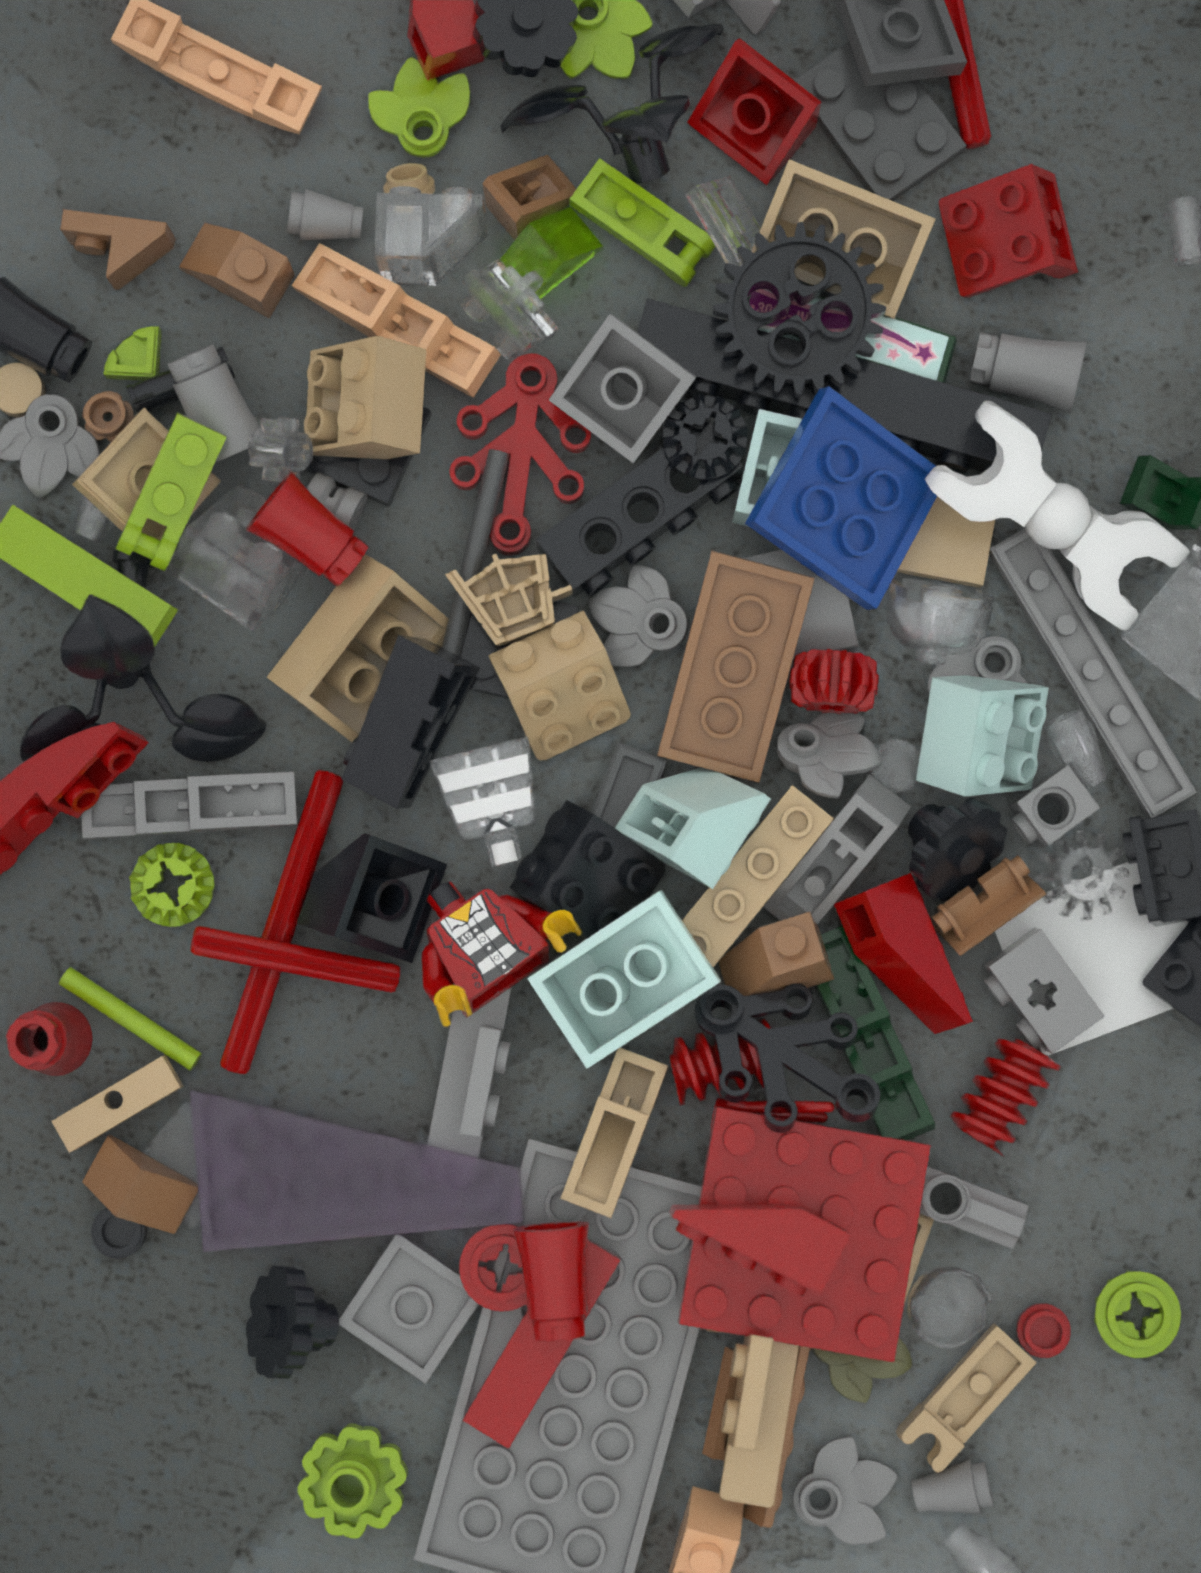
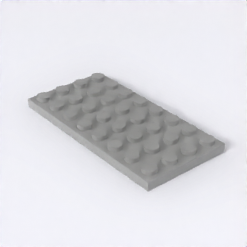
[413,1138,701,1573]

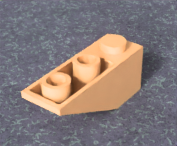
[668,1486,744,1573]

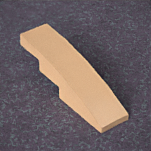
[292,243,501,398]

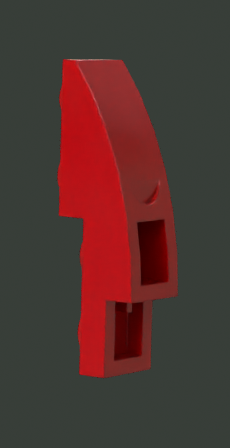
[0,722,149,875]

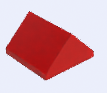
[687,38,822,185]

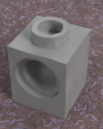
[1009,765,1100,848]

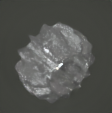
[1036,830,1129,921]

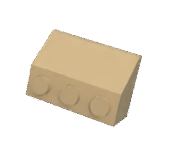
[751,159,936,319]
[266,554,449,742]

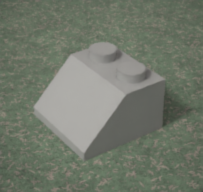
[549,313,696,463]

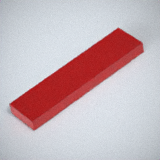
[462,1239,621,1449]

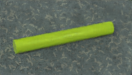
[59,967,202,1071]

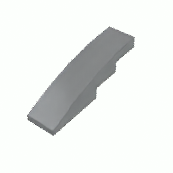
[81,772,297,840]

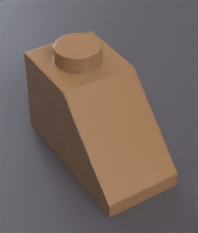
[179,223,295,319]
[718,911,835,996]

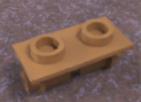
[931,855,1046,956]

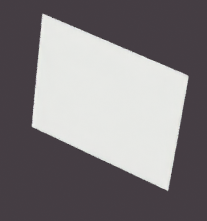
[995,862,1188,1056]

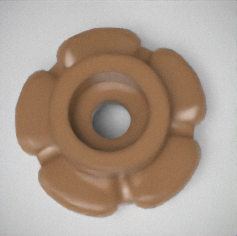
[82,391,134,442]

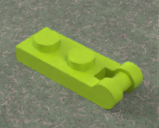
[569,158,717,287]
[115,412,227,571]

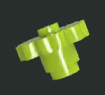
[297,1423,408,1539]

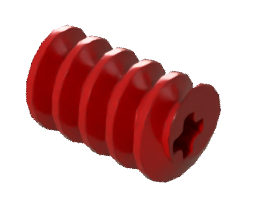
[669,1019,771,1106]
[950,1038,1061,1157]

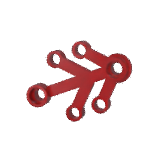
[449,353,591,556]

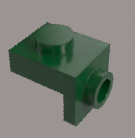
[1119,455,1201,530]

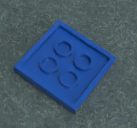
[745,386,937,610]

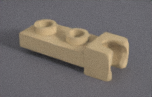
[896,1323,1037,1473]

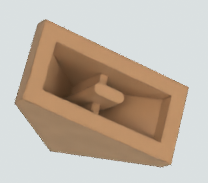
[482,154,576,245]
[82,1134,202,1234]

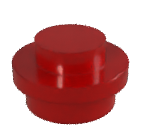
[1016,1303,1071,1358]

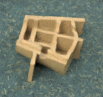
[445,554,573,646]

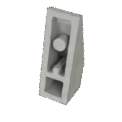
[763,774,911,924]

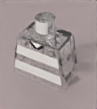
[430,737,536,868]

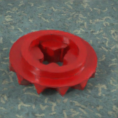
[459,1223,527,1312]

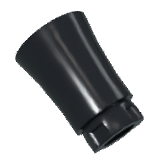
[0,277,92,383]

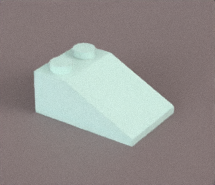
[527,890,721,1069]

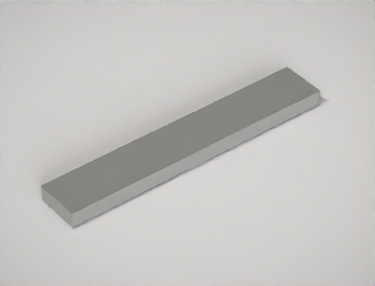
[989,528,1197,819]

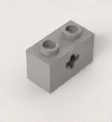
[983,928,1105,1054]

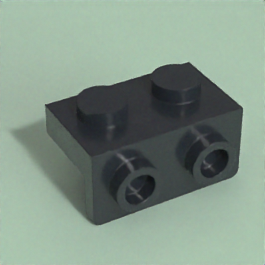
[1123,809,1201,927]

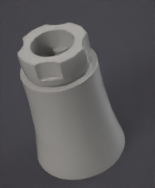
[969,332,1086,414]
[168,345,268,462]

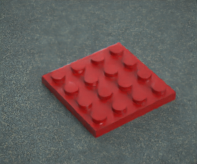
[678,1106,931,1363]

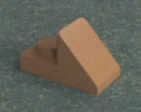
[60,209,175,290]

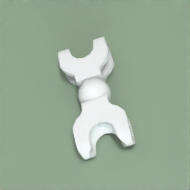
[925,400,1190,631]

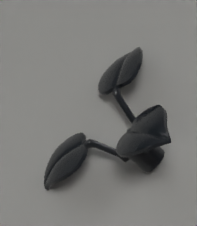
[500,24,724,183]
[20,594,267,762]

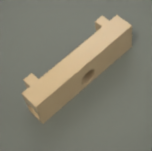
[51,1055,184,1153]

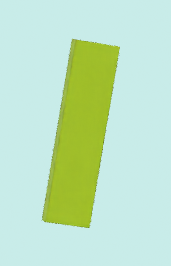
[0,504,178,647]

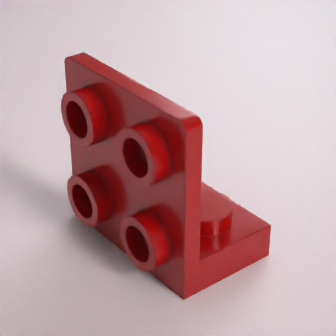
[939,164,1078,298]

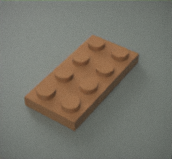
[657,550,815,783]

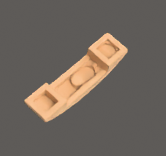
[111,0,322,135]

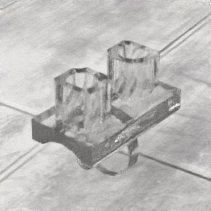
[461,259,559,360]

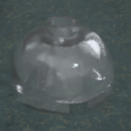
[887,578,994,665]

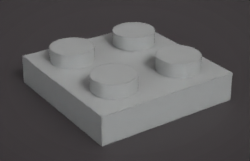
[339,1231,478,1384]

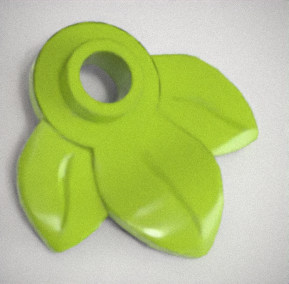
[560,0,653,79]
[368,57,470,158]

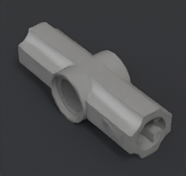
[920,1166,1029,1249]

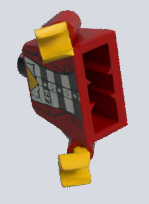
[421,881,582,1027]

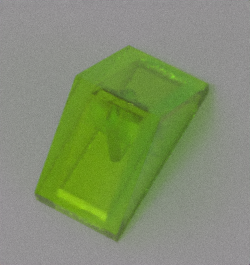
[491,207,603,312]

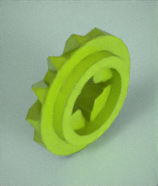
[129,843,214,927]
[1093,1271,1181,1358]

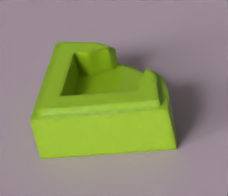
[103,326,162,381]

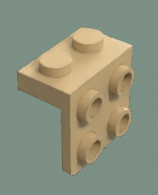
[488,610,631,760]

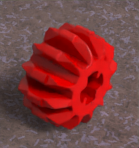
[789,649,879,715]

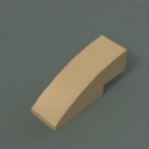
[560,1048,669,1218]

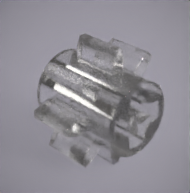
[248,416,313,483]

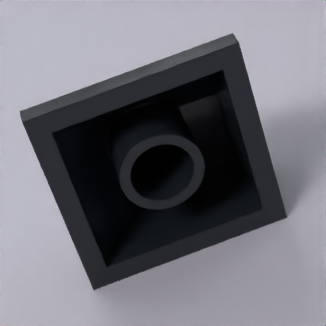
[297,833,447,963]

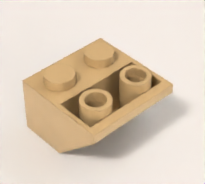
[304,335,426,459]

